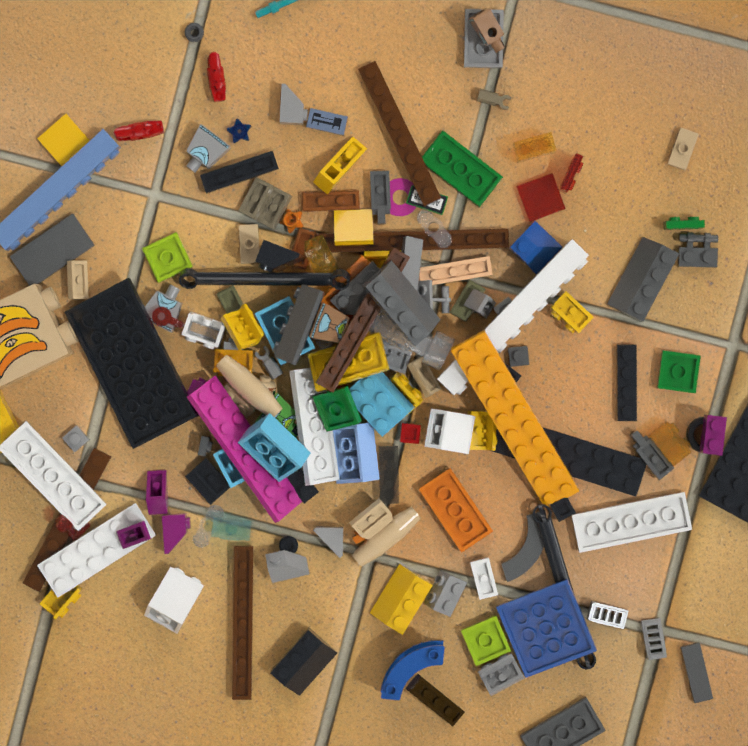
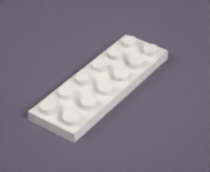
[289,368,340,486]
[0,421,106,531]
[571,492,692,553]
[37,503,156,597]

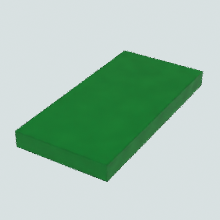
[422,130,503,208]

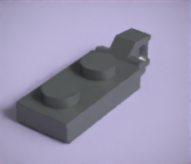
[370,171,391,225]
[630,430,674,480]

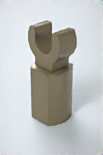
[477,88,512,110]

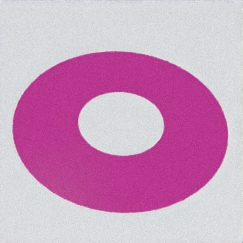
[390,178,416,216]

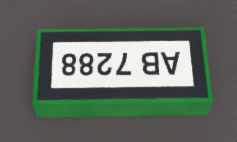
[406,185,448,215]

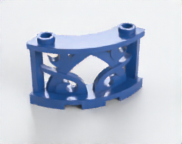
[381,640,445,700]

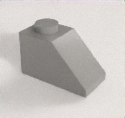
[280,84,308,125]
[265,550,309,583]

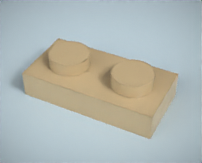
[67,261,89,299]

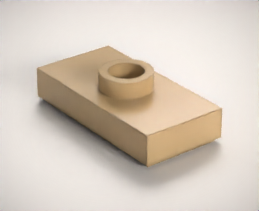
[667,128,699,170]
[239,224,260,264]
[407,356,441,398]

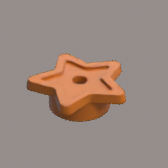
[280,209,304,233]

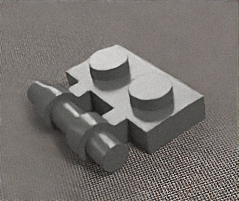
[678,232,718,268]

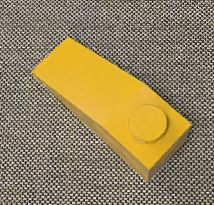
[313,137,367,195]

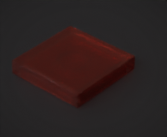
[516,173,566,223]

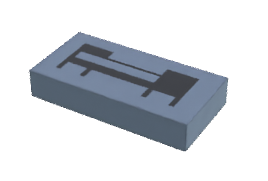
[306,108,348,136]

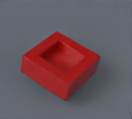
[400,423,421,444]

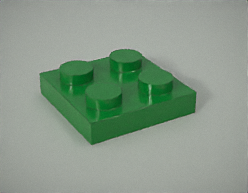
[657,350,701,394]
[313,386,362,432]

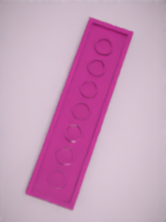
[187,375,302,523]

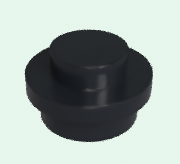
[279,536,298,553]

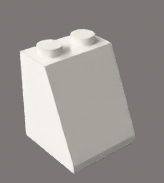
[144,567,204,634]

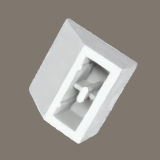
[424,409,475,454]

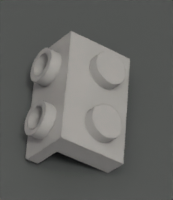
[382,338,412,374]
[424,570,467,617]
[478,654,525,696]

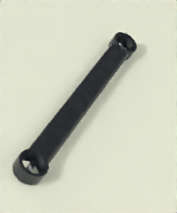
[179,268,350,290]
[532,504,596,670]

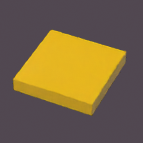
[37,114,90,166]
[334,209,373,246]

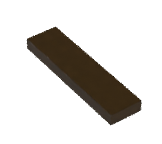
[405,673,465,726]

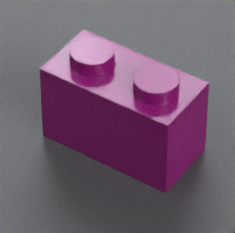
[699,414,727,456]

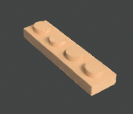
[419,256,493,285]

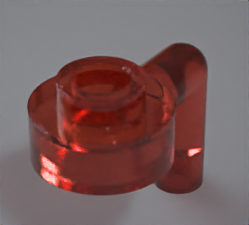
[152,307,185,328]
[55,514,91,540]

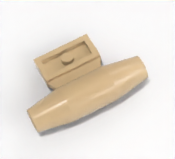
[216,355,283,418]
[349,498,421,567]

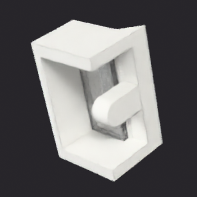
[181,311,226,349]

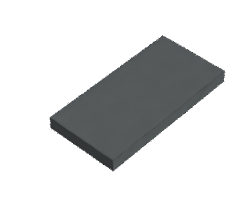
[10,214,95,286]
[520,697,606,746]

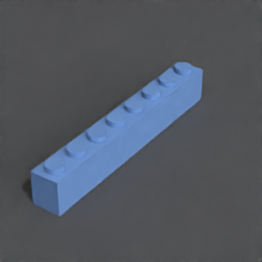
[0,129,121,251]

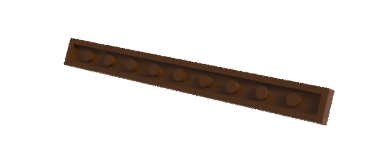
[317,229,509,253]

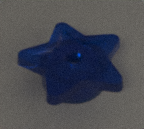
[227,119,251,143]

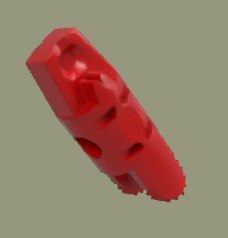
[206,51,226,102]
[113,121,164,141]

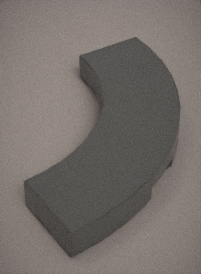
[501,510,547,582]

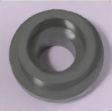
[185,23,204,42]

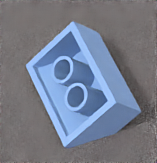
[333,423,380,484]

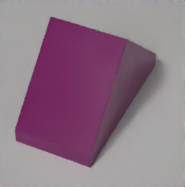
[116,521,151,549]

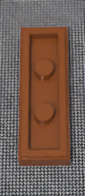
[302,190,360,212]

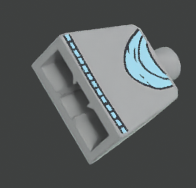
[186,124,231,173]
[145,284,183,333]

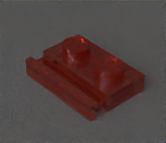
[559,153,584,194]

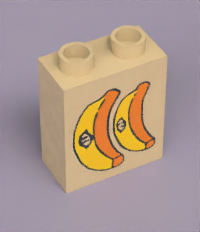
[0,283,78,390]

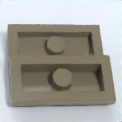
[238,177,293,230]

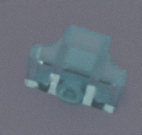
[211,517,252,541]

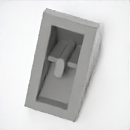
[464,289,496,319]
[313,526,344,558]

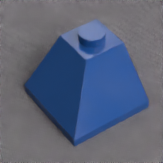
[509,221,562,275]

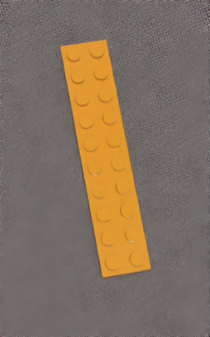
[451,330,579,509]

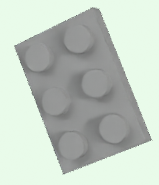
[464,9,504,68]

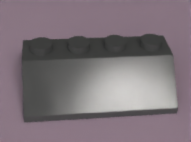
[607,237,679,322]
[362,260,441,346]
[272,284,325,365]

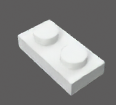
[470,557,498,600]

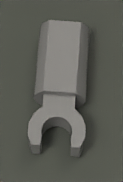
[255,346,283,380]

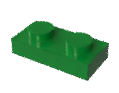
[664,217,705,230]

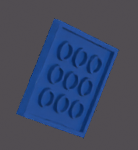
[496,579,597,678]

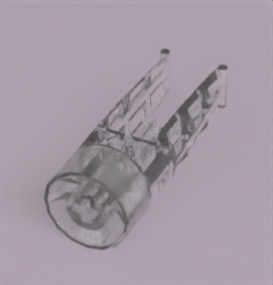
[368,311,455,371]

